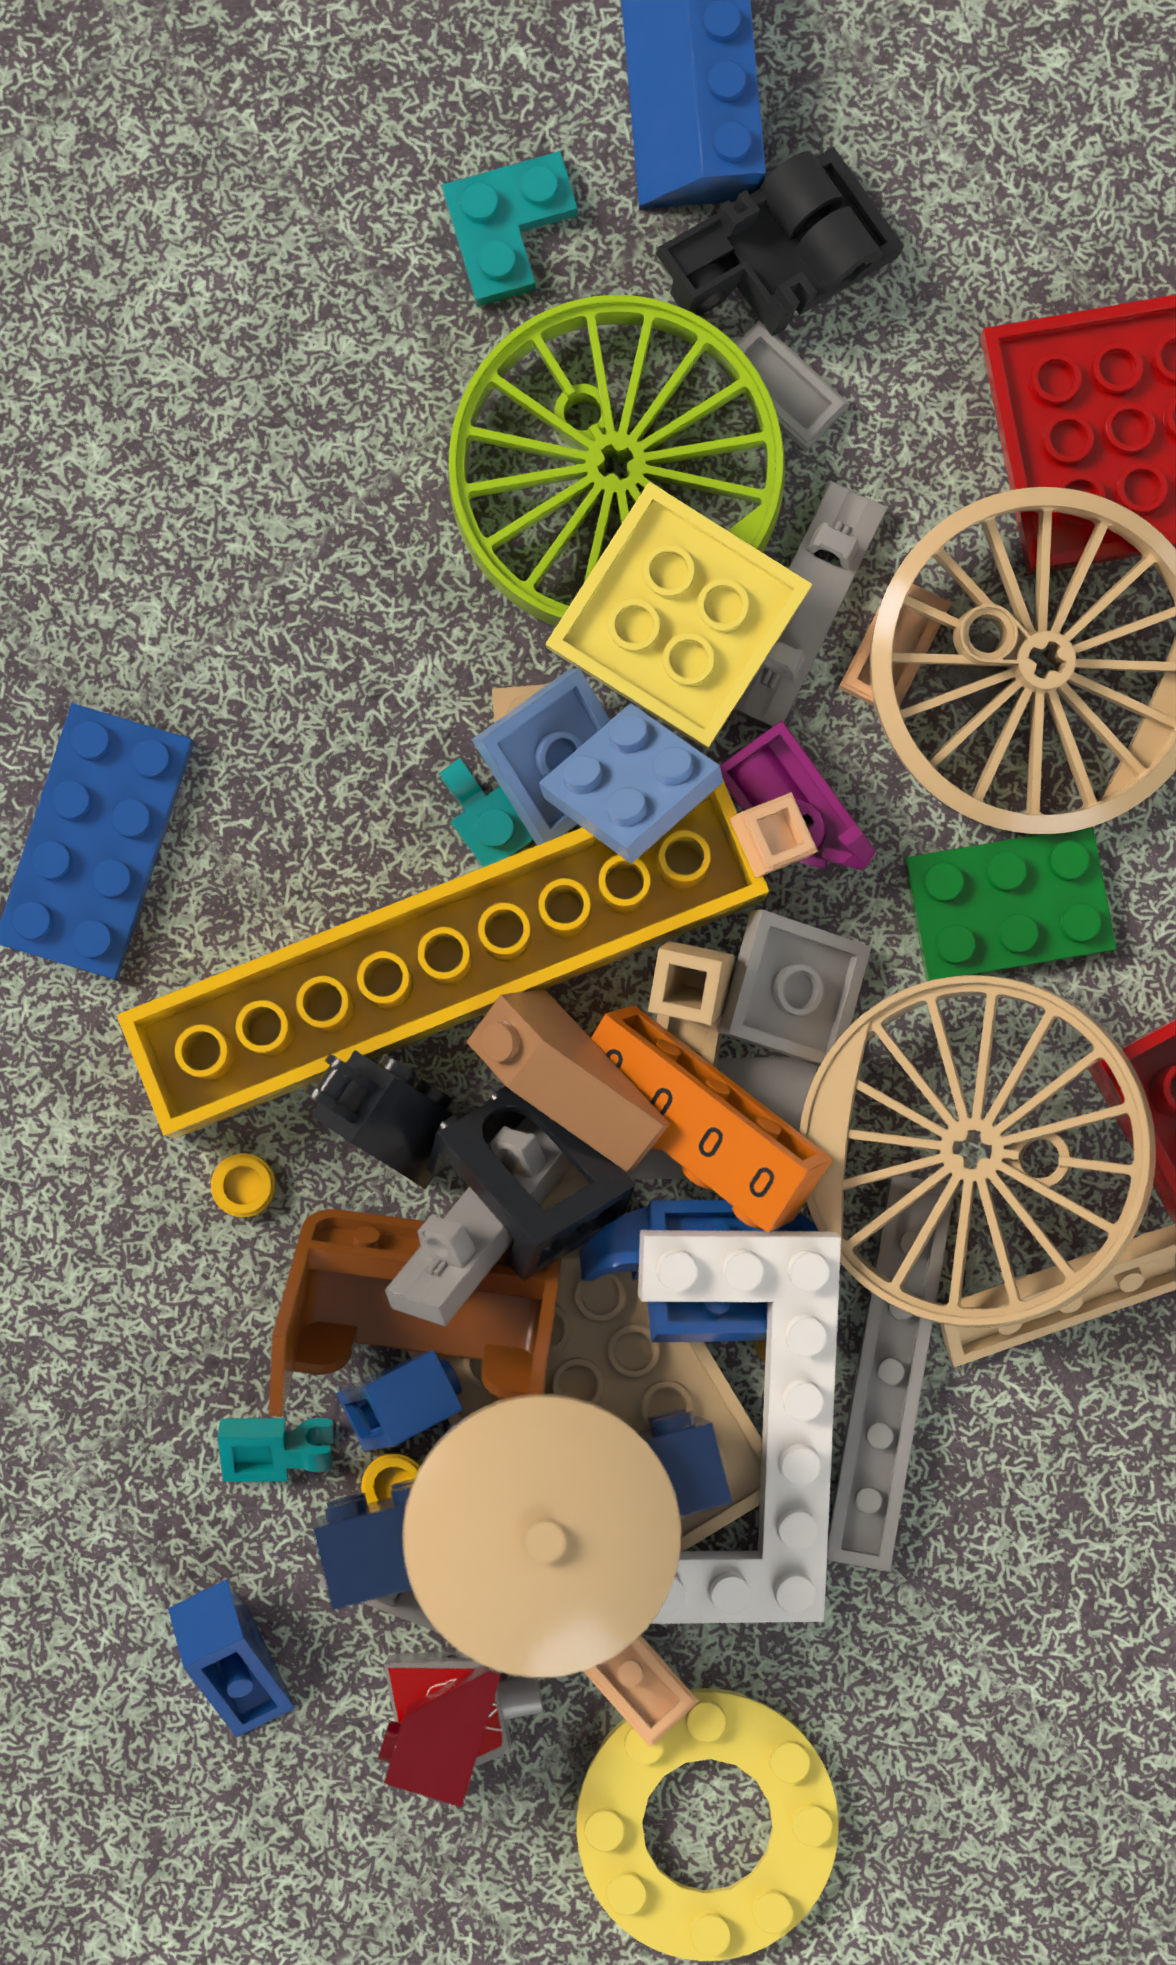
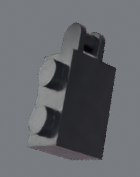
[304,1050,453,1189]

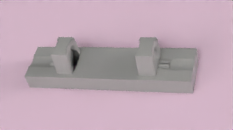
[732,481,888,729]
[385,1116,573,1327]

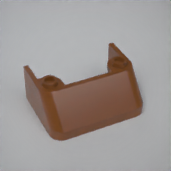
[269,1209,562,1417]

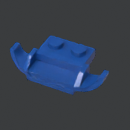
[579,1200,819,1343]

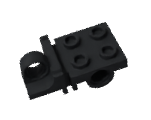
[656,147,904,336]

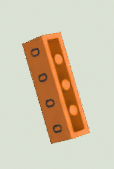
[591,1005,833,1233]

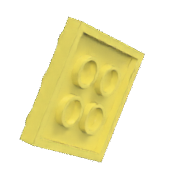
[545,482,812,750]

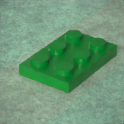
[904,827,1117,982]

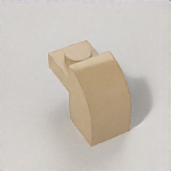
[648,941,736,1068]

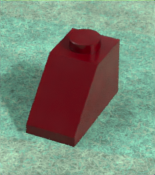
[378,1665,502,1808]

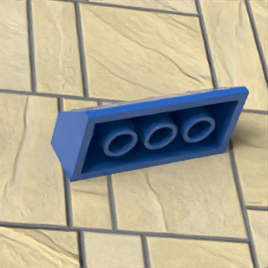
[621,0,766,209]

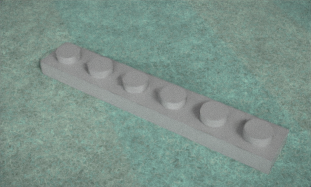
[827,1175,954,1572]

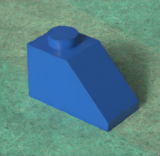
[335,1350,463,1451]
[168,1579,295,1737]

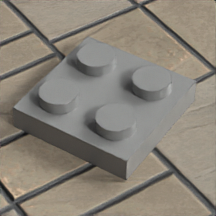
[718,909,871,1066]

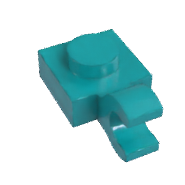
[439,758,534,868]
[218,1417,334,1482]

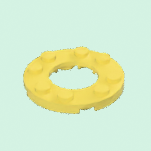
[576,1688,839,1961]

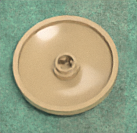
[403,1394,681,1677]

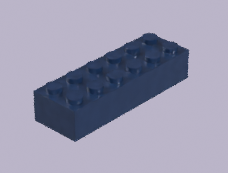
[313,1408,733,1611]

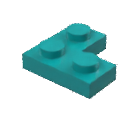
[442,151,578,307]

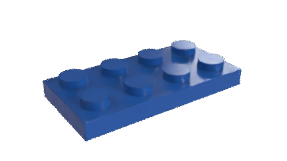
[0,703,194,981]

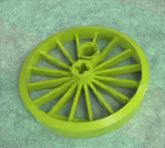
[448,295,785,627]

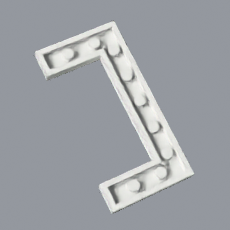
[638,1230,841,1624]

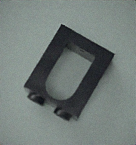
[427,1086,636,1281]

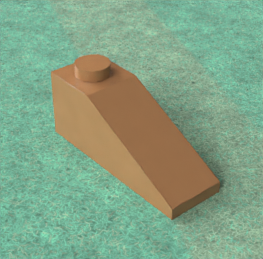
[466,989,670,1172]

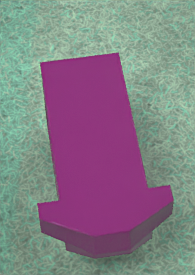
[719,720,877,871]

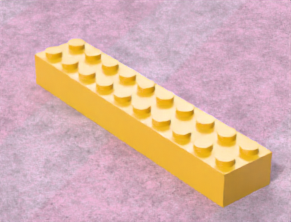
[117,780,769,1139]

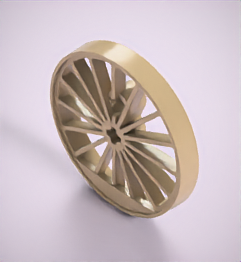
[870,487,1176,834]
[799,975,1156,1328]

